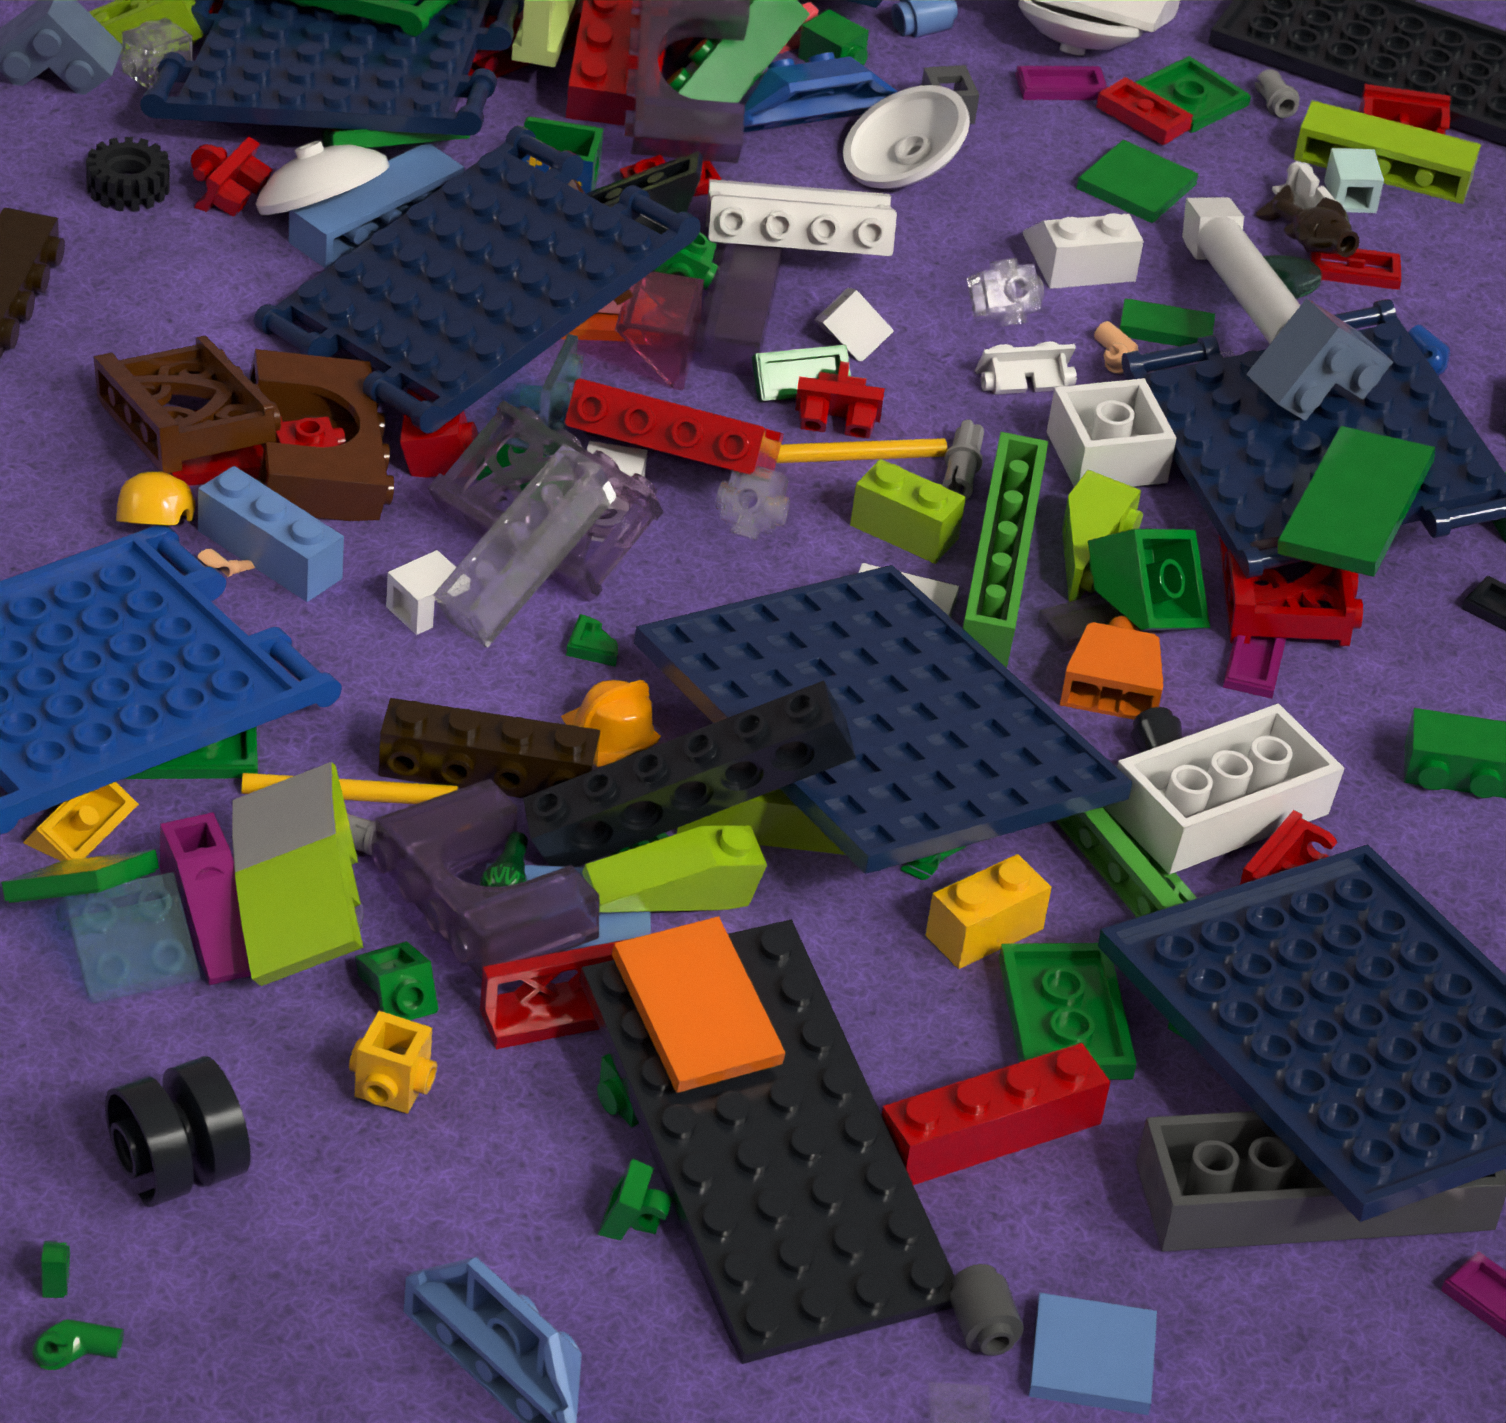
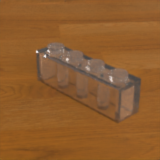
[433,443,616,648]

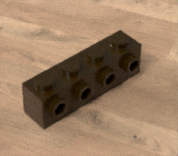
[378,698,601,798]

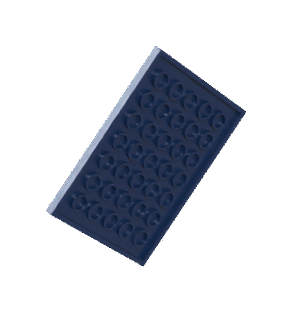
[1098,844,1506,1222]

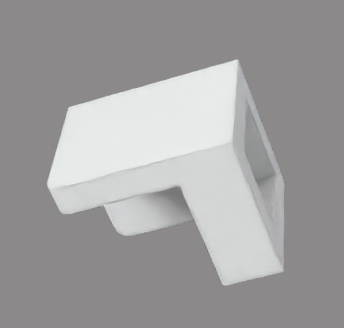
[814,288,894,361]
[386,550,466,635]

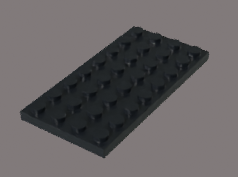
[1208,0,1506,145]
[579,919,955,1364]

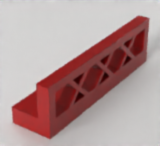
[480,939,628,1049]

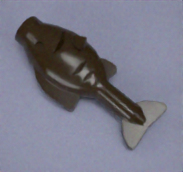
[1255,185,1360,257]

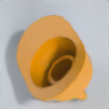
[561,679,661,767]

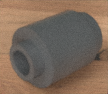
[950,1264,1024,1356]

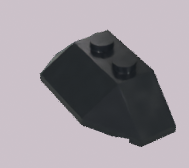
[585,151,703,234]

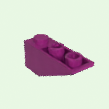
[160,812,251,985]

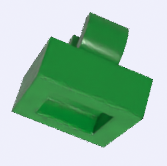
[598,1158,672,1240]

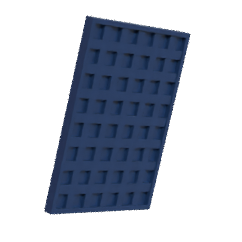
[634,565,1132,874]

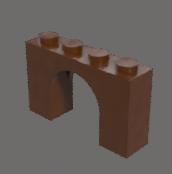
[248,349,394,521]

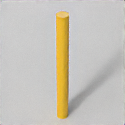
[777,438,947,463]
[242,773,458,807]

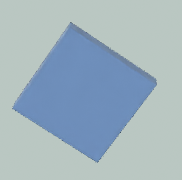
[1029,1293,1157,1415]

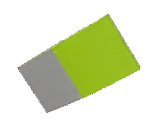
[232,762,364,986]

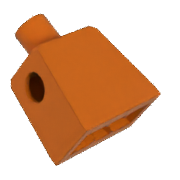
[1060,616,1163,720]

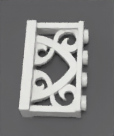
[706,179,897,256]

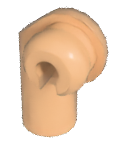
[1094,321,1138,374]

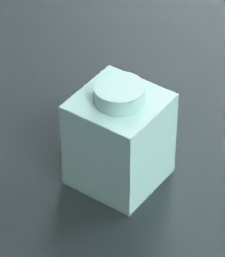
[1324,148,1384,213]

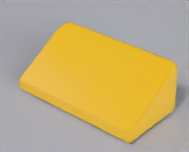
[23,782,139,861]

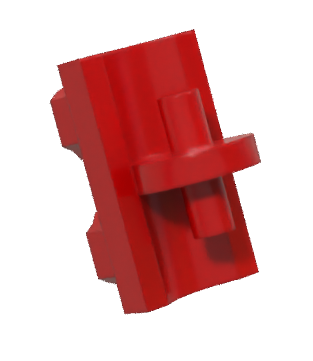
[190,136,273,217]
[795,361,885,439]

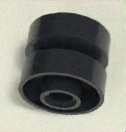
[105,1056,251,1207]

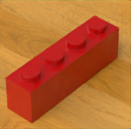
[881,1043,1110,1185]

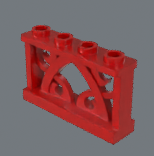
[565,378,784,480]
[1218,534,1363,646]

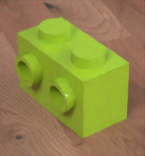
[850,459,966,564]

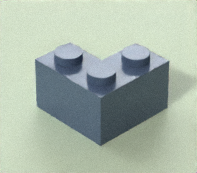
[0,0,123,95]
[1246,298,1393,421]

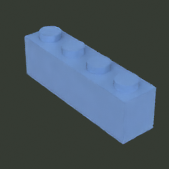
[289,142,464,269]

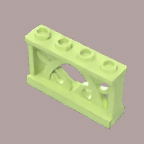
[512,0,580,67]

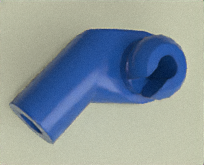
[1408,325,1450,376]

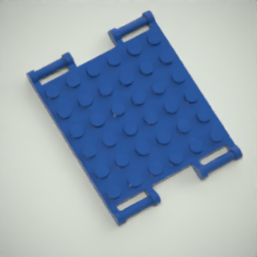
[0,525,342,835]

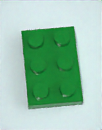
[999,943,1137,1080]

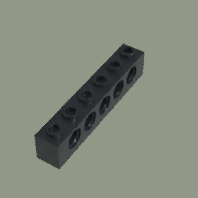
[523,680,856,867]

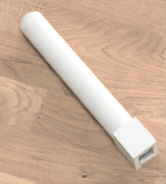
[1182,197,1301,344]

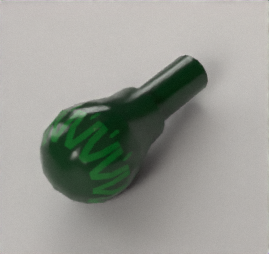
[479,832,528,911]

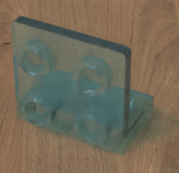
[490,334,584,457]
[56,872,200,1003]

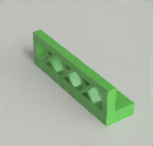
[1056,806,1197,917]

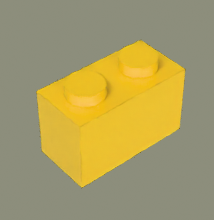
[925,854,1052,969]

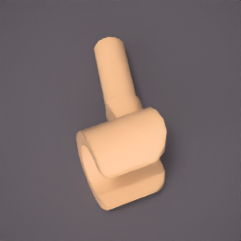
[198,548,255,577]

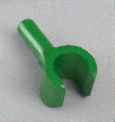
[901,846,966,880]

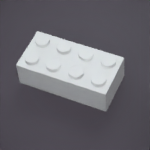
[1105,704,1345,875]

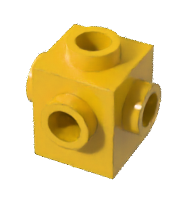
[349,1011,437,1114]

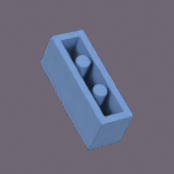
[198,466,344,602]

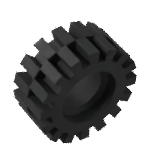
[86,137,170,212]

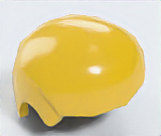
[116,471,196,525]

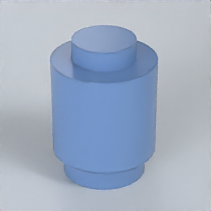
[891,0,958,38]

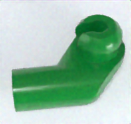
[33,1319,124,1370]

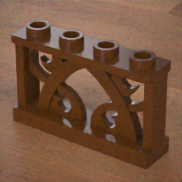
[93,335,281,473]

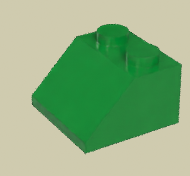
[1088,529,1210,630]

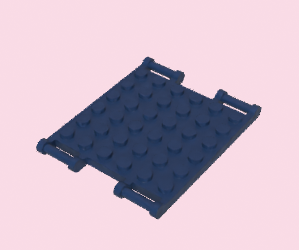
[140,0,524,136]
[254,126,701,433]
[1121,299,1506,579]

